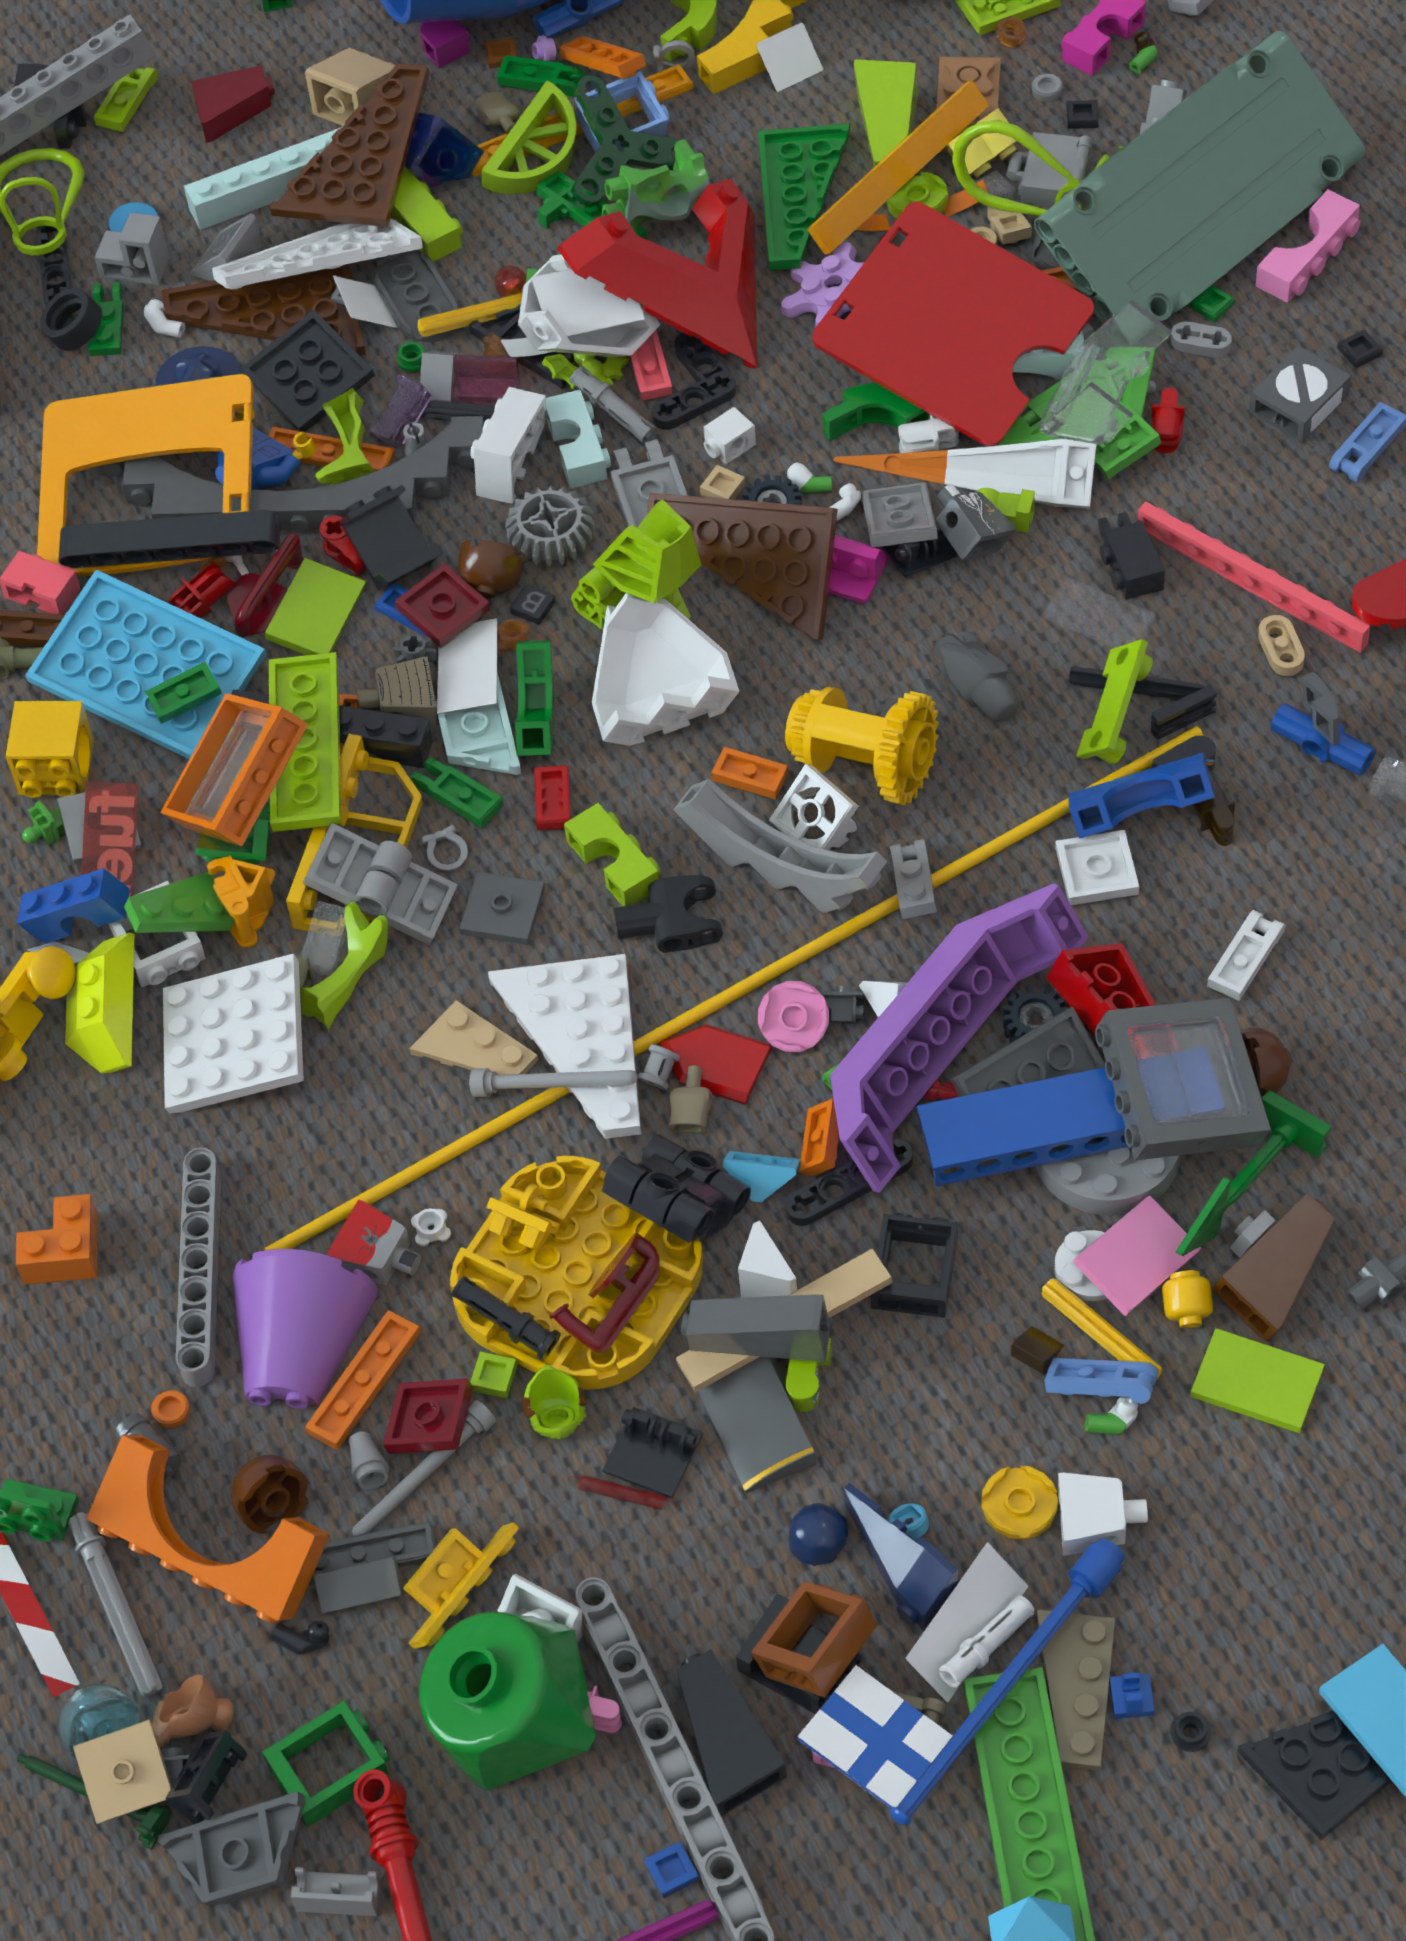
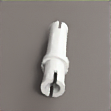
[939,1595,1034,1688]

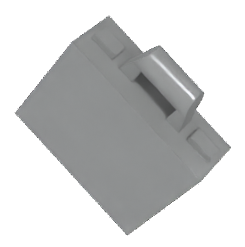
[1007,132,1092,206]

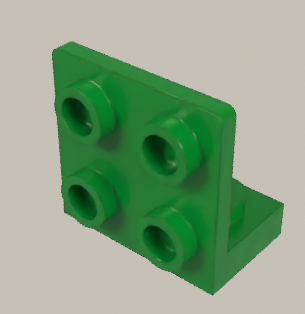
[196,804,270,865]
[0,1479,79,1542]

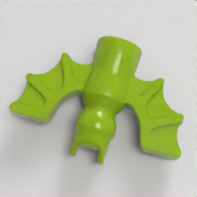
[542,354,629,391]

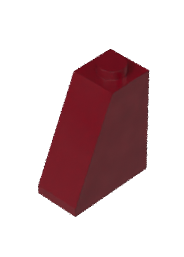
[191,65,275,143]

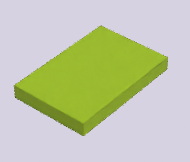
[265,558,366,655]
[1190,1328,1325,1434]

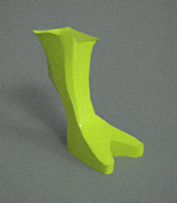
[315,388,373,485]
[300,902,388,1032]

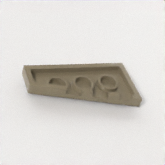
[1036,1609,1115,1771]

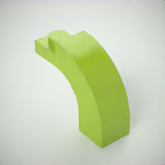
[660,0,718,62]

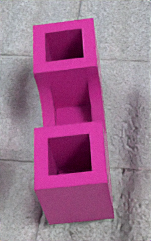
[1061,0,1146,76]

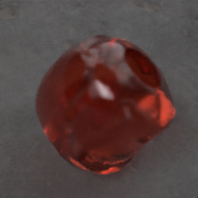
[494,265,527,298]

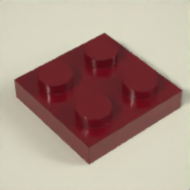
[395,563,490,648]
[383,1378,473,1454]

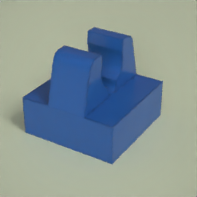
[1109,1672,1154,1719]

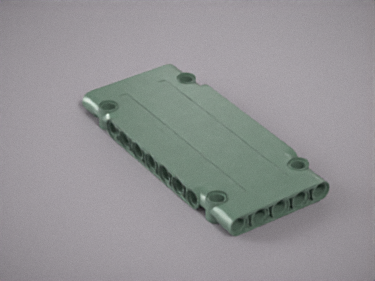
[1034,31,1366,345]

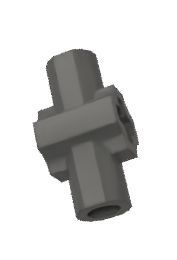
[1345,1250,1406,1311]

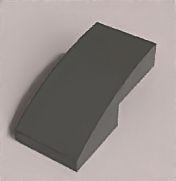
[1302,672,1339,746]
[314,1556,404,1613]

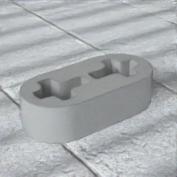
[1171,322,1232,358]

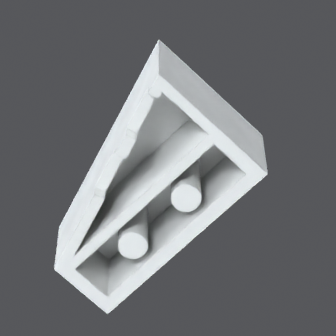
[470,387,546,504]

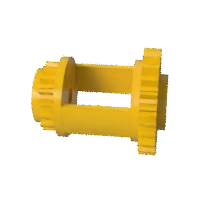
[785,687,939,805]

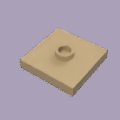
[73,1720,172,1824]

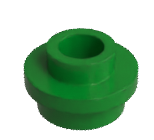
[396,342,427,372]

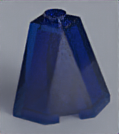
[405,112,484,187]

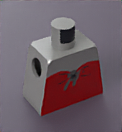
[326,1199,421,1285]

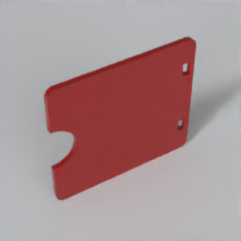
[812,202,1094,447]

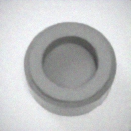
[1032,74,1063,102]

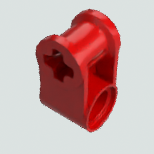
[319,516,366,577]

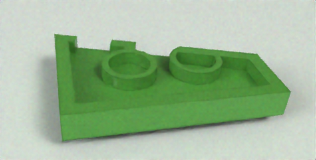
[124,872,235,933]

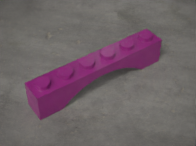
[420,21,470,68]

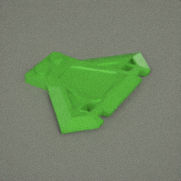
[999,345,1161,480]

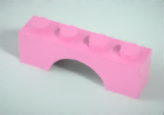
[1256,189,1361,303]

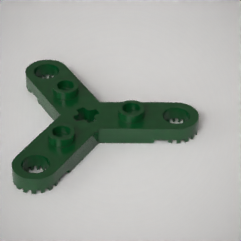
[572,75,694,207]

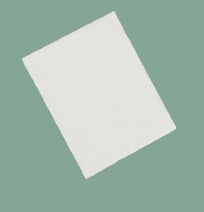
[531,269,645,337]

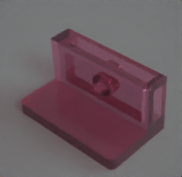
[452,355,520,404]

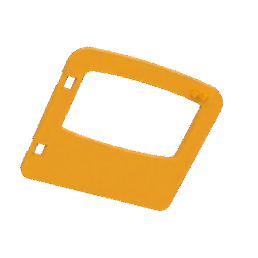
[37,374,254,576]

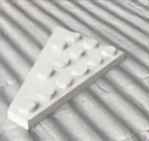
[488,954,641,1139]

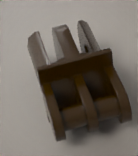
[1192,779,1235,846]

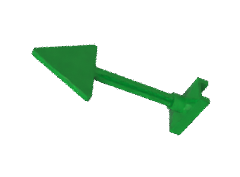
[1176,1090,1332,1256]

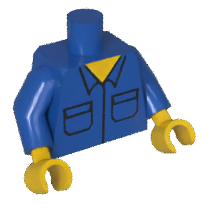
[215,406,316,490]

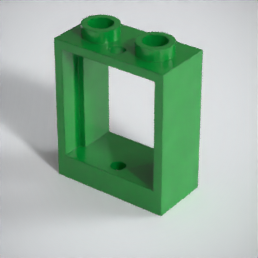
[262,1701,390,1828]

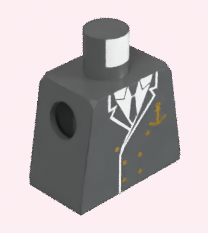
[936,484,1017,560]

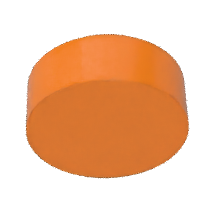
[151,1390,190,1428]

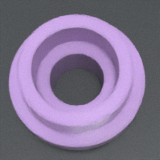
[532,35,556,62]

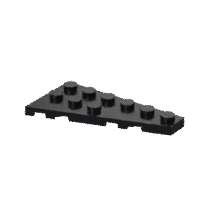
[1237,1710,1392,1840]

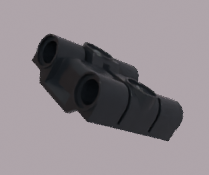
[601,1134,751,1243]

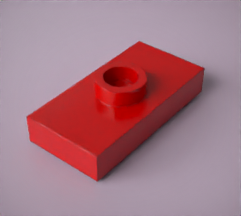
[534,765,571,831]

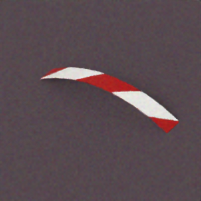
[0,1532,80,1698]

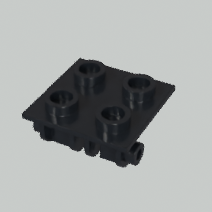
[881,522,959,578]
[602,1407,703,1498]

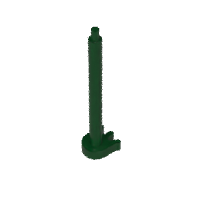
[17,1754,171,1850]

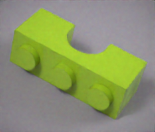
[564,803,661,906]

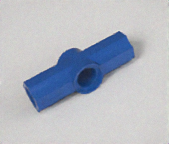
[533,0,624,38]
[1270,703,1376,776]

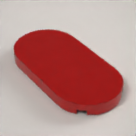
[1351,559,1406,629]

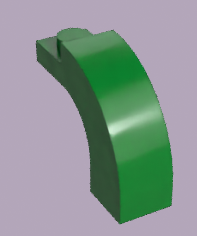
[515,640,555,756]

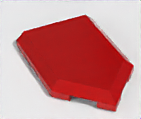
[660,1024,773,1105]

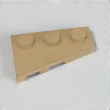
[409,1001,538,1075]

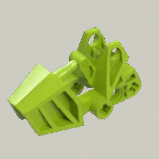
[571,499,701,630]

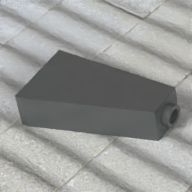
[681,1294,831,1362]

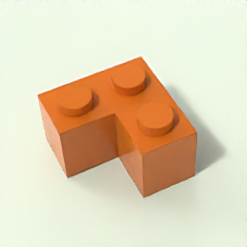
[15,1194,98,1285]

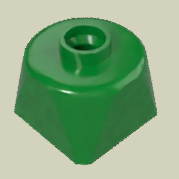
[419,1612,596,1791]

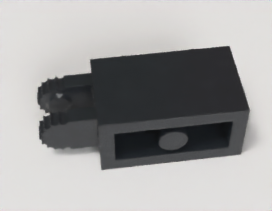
[1098,512,1165,600]

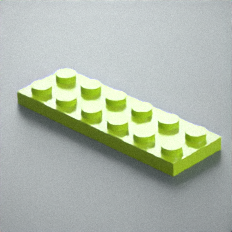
[269,652,342,832]

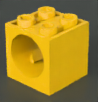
[5,701,94,798]

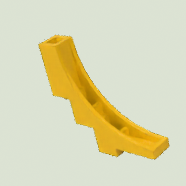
[697,0,807,94]

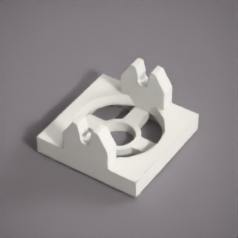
[769,764,859,850]

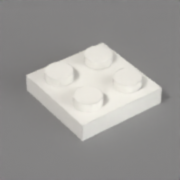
[1055,830,1139,905]

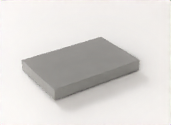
[861,482,938,548]

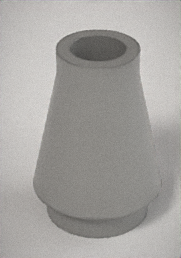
[348,1431,389,1490]

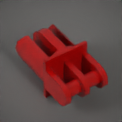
[1150,387,1185,454]
[168,561,235,618]

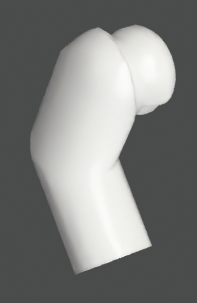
[144,299,185,338]
[829,483,861,522]

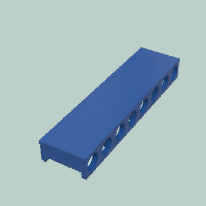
[917,1047,1225,1186]

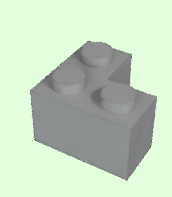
[94,213,170,285]

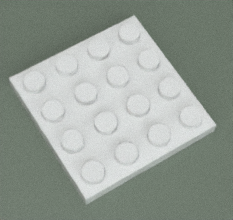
[163,954,303,1113]

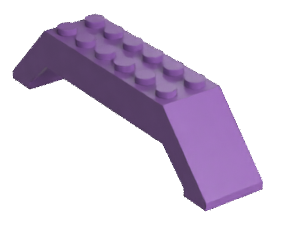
[830,884,1089,1192]

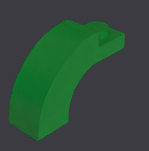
[822,383,930,441]

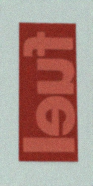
[81,781,138,897]

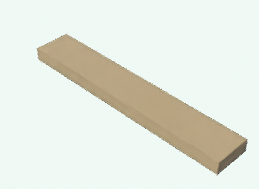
[676,1249,892,1393]

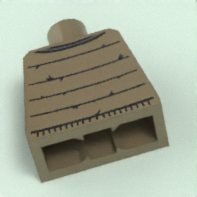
[357,657,436,727]

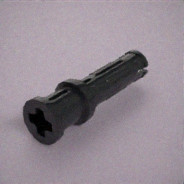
[451,1276,561,1361]

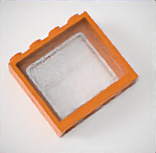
[160,693,308,847]

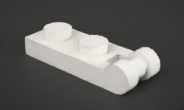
[1207,910,1286,1001]

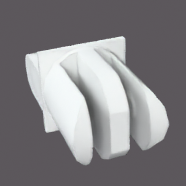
[899,414,959,453]

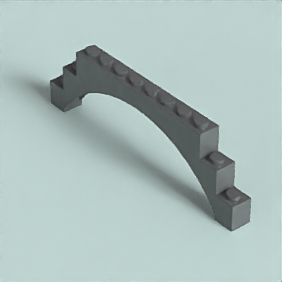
[97,416,484,533]

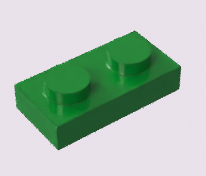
[145,661,222,724]

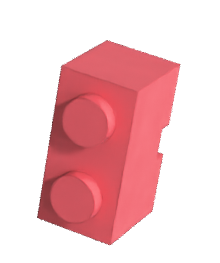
[0,551,81,614]

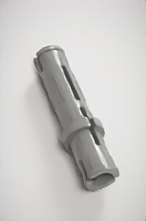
[569,365,656,443]

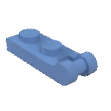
[1329,402,1406,483]
[1044,1358,1158,1404]

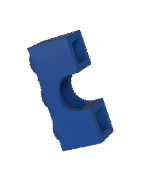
[17,868,130,943]

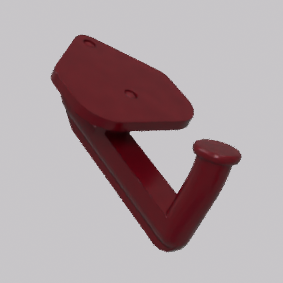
[227,532,304,637]
[549,1232,660,1353]

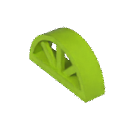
[482,80,576,194]

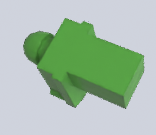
[22,801,65,845]

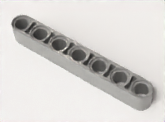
[176,1147,221,1387]

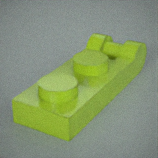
[94,67,159,132]

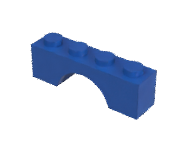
[1069,753,1215,839]

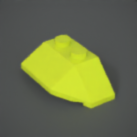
[65,932,135,1074]

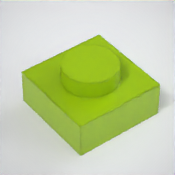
[470,1351,518,1399]

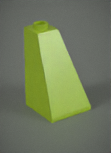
[854,59,919,167]

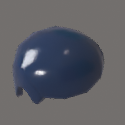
[788,1503,848,1566]

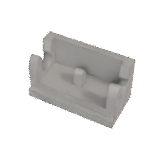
[291,1867,382,1916]

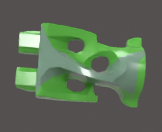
[602,140,710,230]

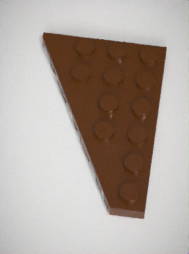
[269,63,430,227]
[162,264,366,356]
[647,493,838,640]

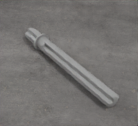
[69,1512,163,1698]

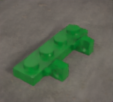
[536,170,647,239]

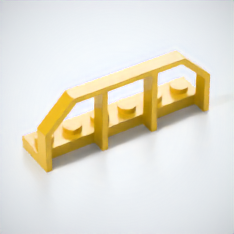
[286,734,423,937]

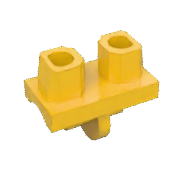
[486,1184,560,1250]

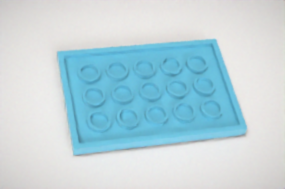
[25,570,267,759]

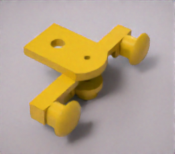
[0,946,76,1081]

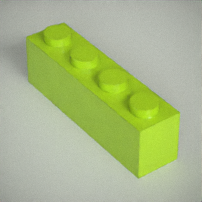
[391,163,463,262]

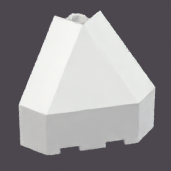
[518,255,661,357]
[592,593,739,746]

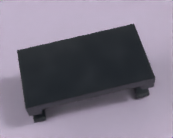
[165,1730,247,1824]

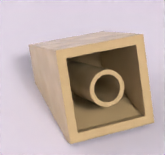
[305,48,395,126]

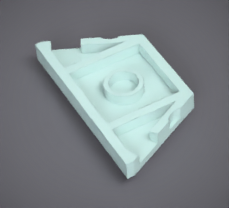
[435,673,521,775]

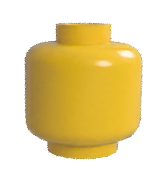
[1162,1270,1214,1328]

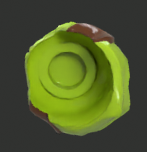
[522,1364,587,1439]

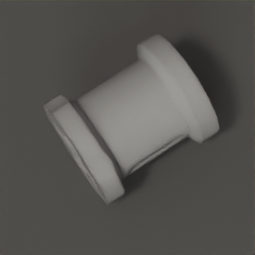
[638,1044,680,1090]

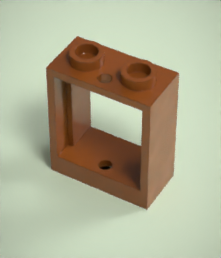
[751,1581,877,1697]

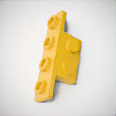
[403,1522,519,1649]

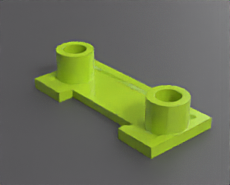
[1076,639,1153,764]

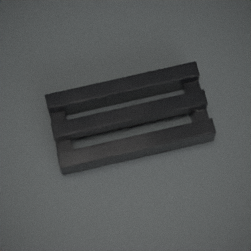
[1151,685,1217,740]

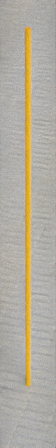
[264,726,1203,1250]

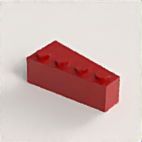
[1046,943,1181,1061]

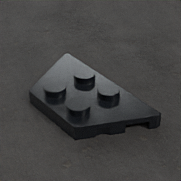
[469,304,574,389]

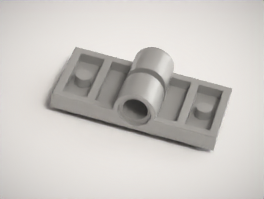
[303,823,458,945]

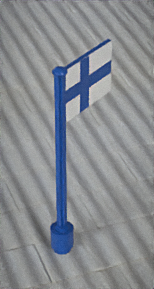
[797,1538,1125,1825]

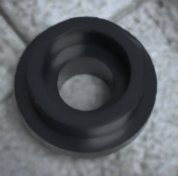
[1170,1712,1211,1752]

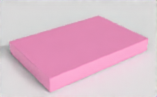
[1073,1195,1202,1316]

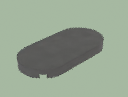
[372,251,460,342]

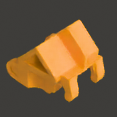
[207,856,275,948]

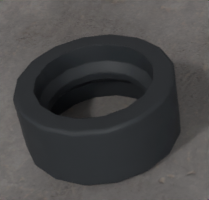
[40,288,103,351]

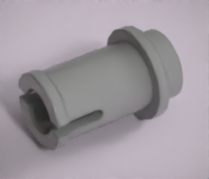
[403,422,427,457]

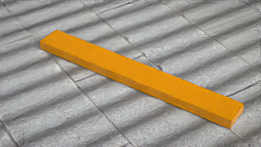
[460,64,693,177]
[807,80,989,255]

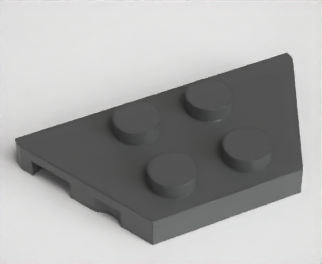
[158,1791,305,1906]

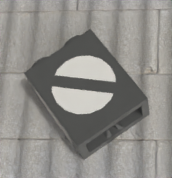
[1249,346,1351,442]

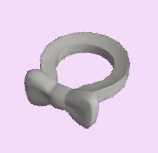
[653,41,695,72]
[422,825,468,872]

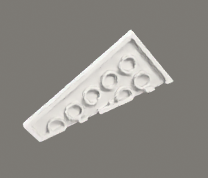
[212,218,423,289]

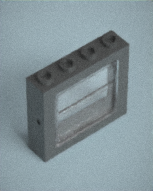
[1095,998,1271,1161]

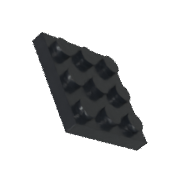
[240,310,375,432]

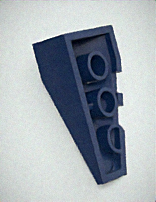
[844,1483,958,1631]

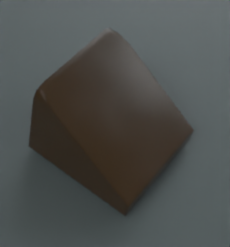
[1011,1326,1064,1374]

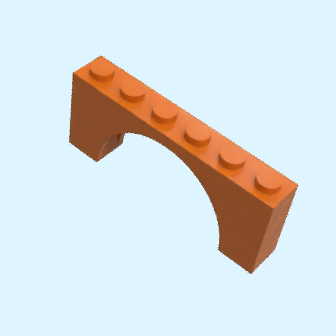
[86,1434,330,1624]

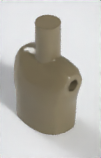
[475,92,519,134]
[669,1065,712,1134]

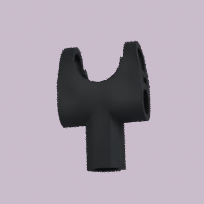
[614,875,723,953]

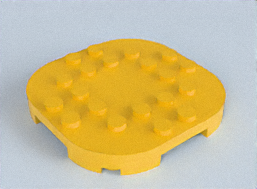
[450,1156,703,1390]

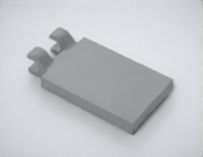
[610,439,688,528]

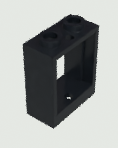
[871,1213,958,1318]

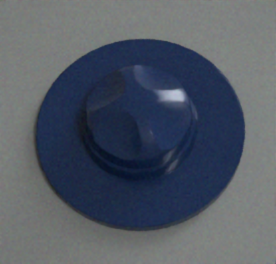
[156,346,241,386]

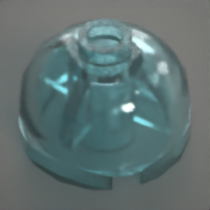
[58,1683,141,1759]

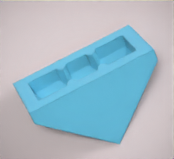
[723,1151,801,1202]
[988,1896,1076,1941]

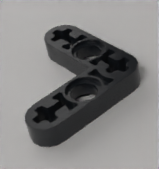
[652,333,736,430]

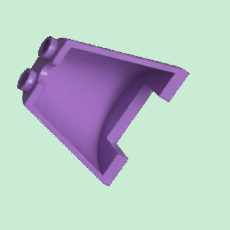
[232,1249,378,1409]

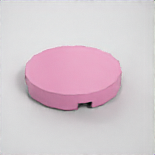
[758,981,829,1052]

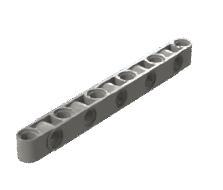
[576,1577,775,1941]

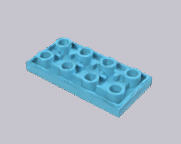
[1319,1644,1406,1797]

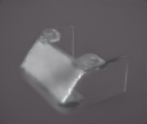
[1038,300,1172,445]

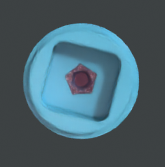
[888,1503,929,1540]

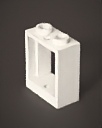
[108,881,206,988]

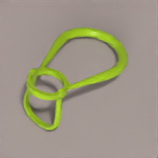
[952,120,1110,216]
[0,148,85,255]

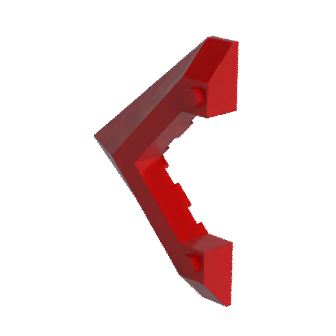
[557,178,757,368]

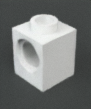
[704,407,756,464]

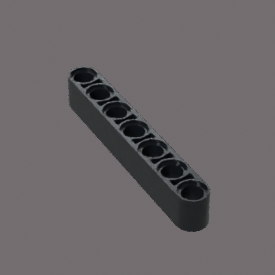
[58,510,281,568]

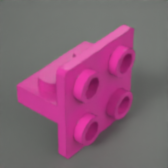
[829,535,890,604]

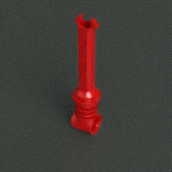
[354,1769,432,1941]

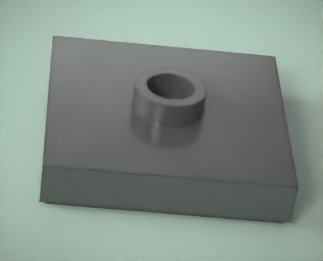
[459,872,545,945]

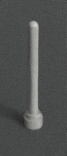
[469,1068,638,1097]
[352,1400,497,1536]

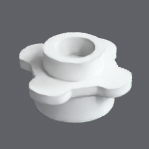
[411,1208,451,1246]

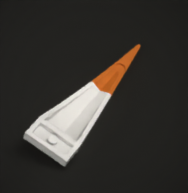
[833,439,1097,509]

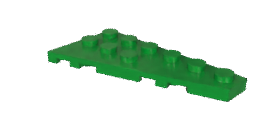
[758,124,850,271]

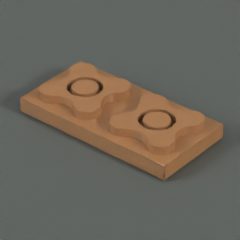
[936,57,1001,152]

